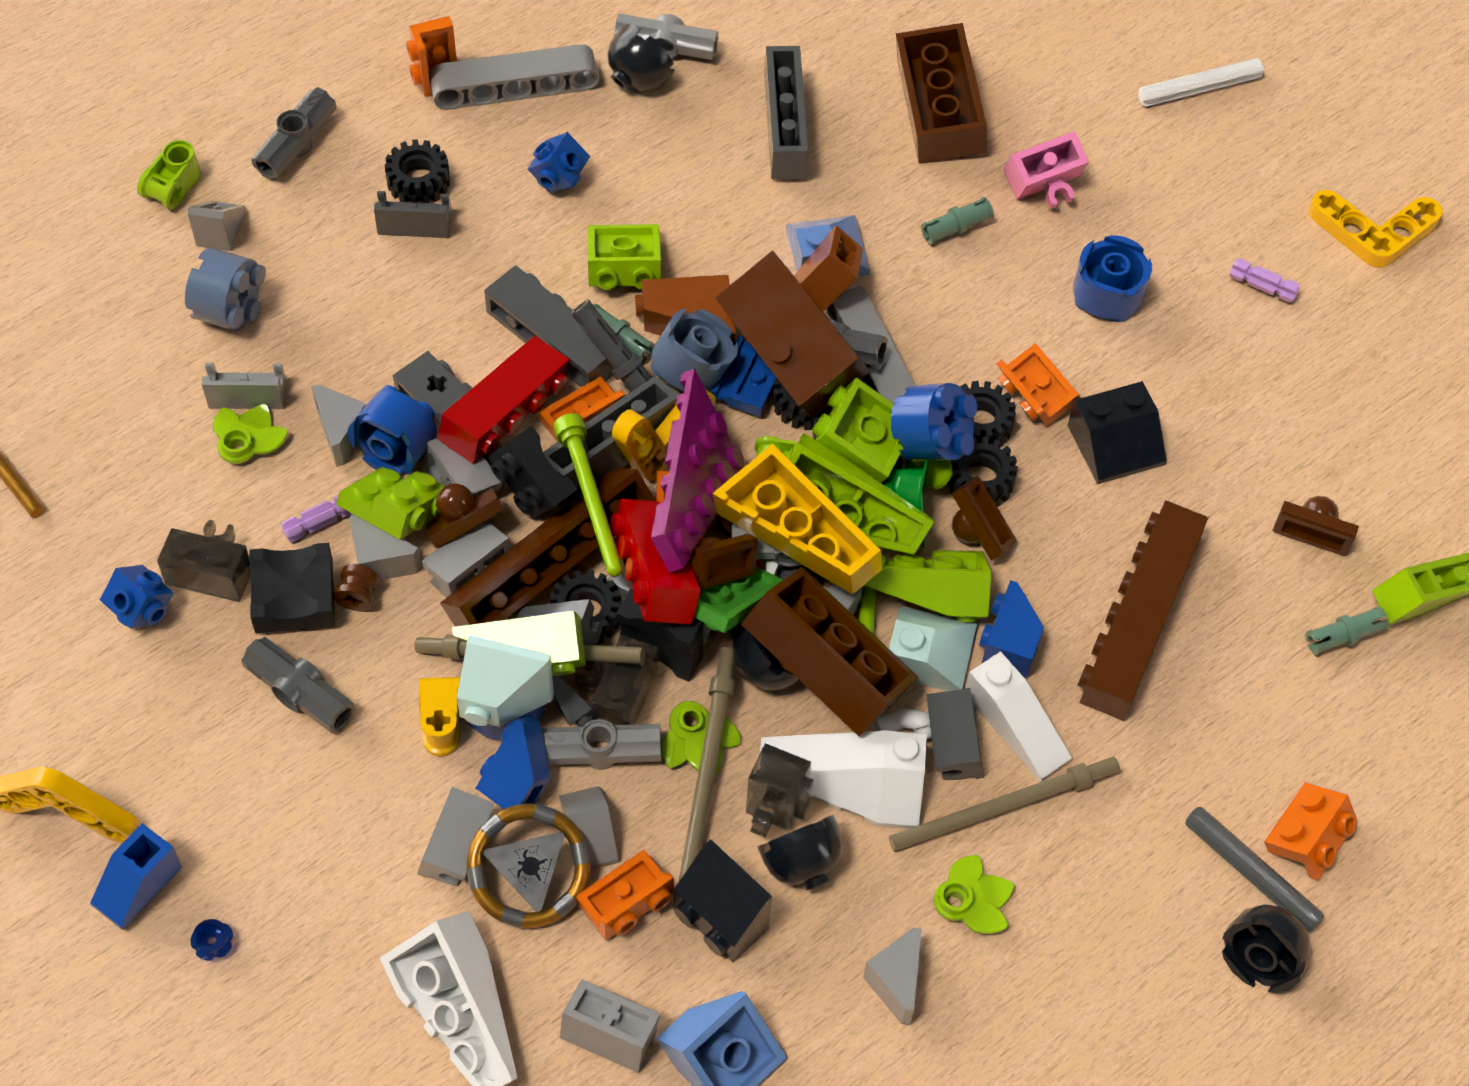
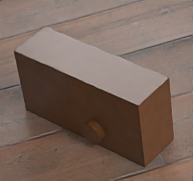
[896,23,987,164]
[715,250,870,419]
[741,567,919,737]

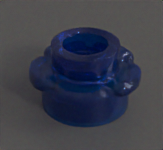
[190,919,234,961]

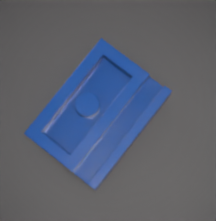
[711,336,777,417]

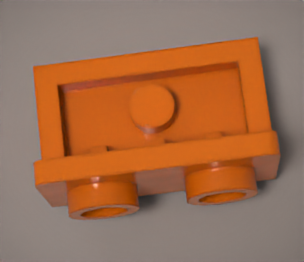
[406,16,457,96]
[996,343,1081,427]
[539,376,626,442]
[1264,782,1357,880]
[576,850,674,941]

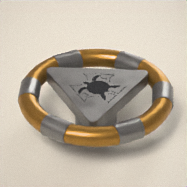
[466,803,591,928]

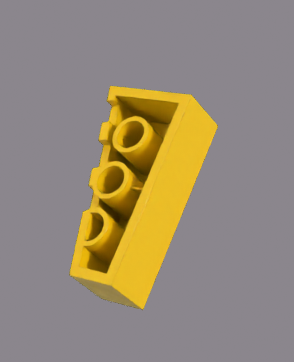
[712,444,882,595]

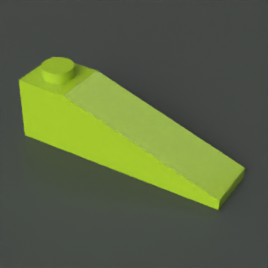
[788,433,934,555]
[864,550,991,622]

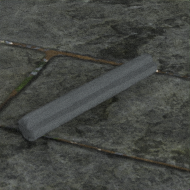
[1185,807,1324,932]

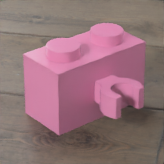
[1003,131,1089,209]

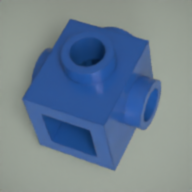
[528,132,591,194]
[99,565,174,629]

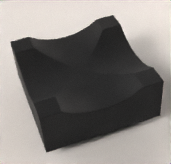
[488,426,578,519]
[249,543,335,633]
[616,588,704,682]

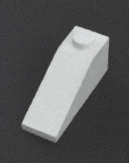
[965,651,1072,782]

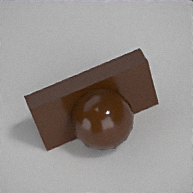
[951,476,1017,560]
[425,483,504,548]
[1272,495,1359,556]
[690,534,758,590]

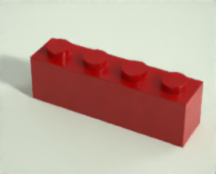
[437,335,570,464]
[610,499,701,624]

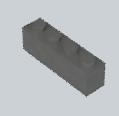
[764,46,808,179]
[484,265,613,388]
[543,375,678,506]

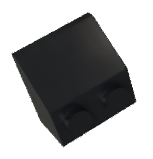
[1067,381,1167,485]
[673,839,772,962]

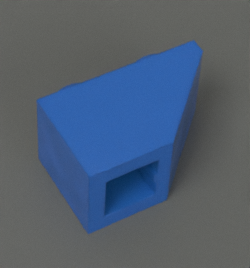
[979,580,1044,679]
[475,717,551,809]
[90,823,182,930]

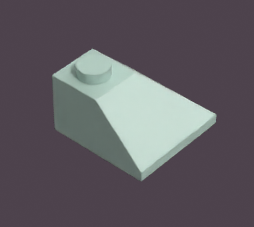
[889,606,977,691]
[457,635,554,727]

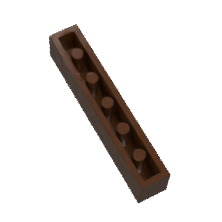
[440,467,656,627]
[1077,500,1209,721]

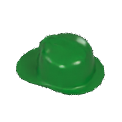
[885,460,929,551]

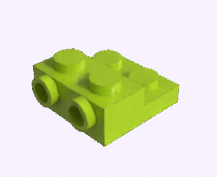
[588,224,661,290]
[812,378,903,483]
[336,467,445,540]

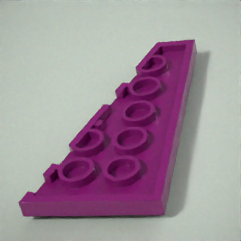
[651,368,744,573]

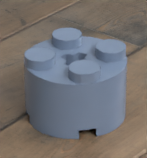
[185,248,266,331]
[650,309,738,393]

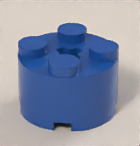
[1073,235,1152,322]
[891,383,977,462]
[348,385,437,475]

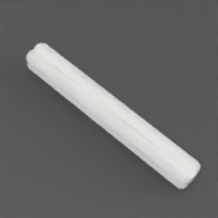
[1138,58,1264,107]

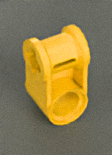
[419,677,460,757]

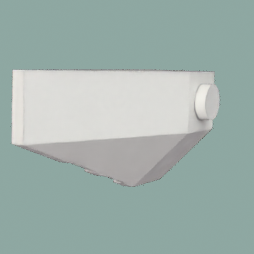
[758,730,927,829]
[380,911,518,1086]

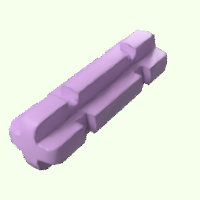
[1230,258,1300,303]
[281,495,352,542]

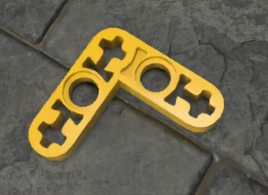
[1308,190,1443,268]
[612,389,716,481]
[0,766,140,843]

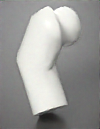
[874,708,932,739]

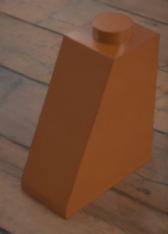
[794,225,863,312]
[635,275,736,345]

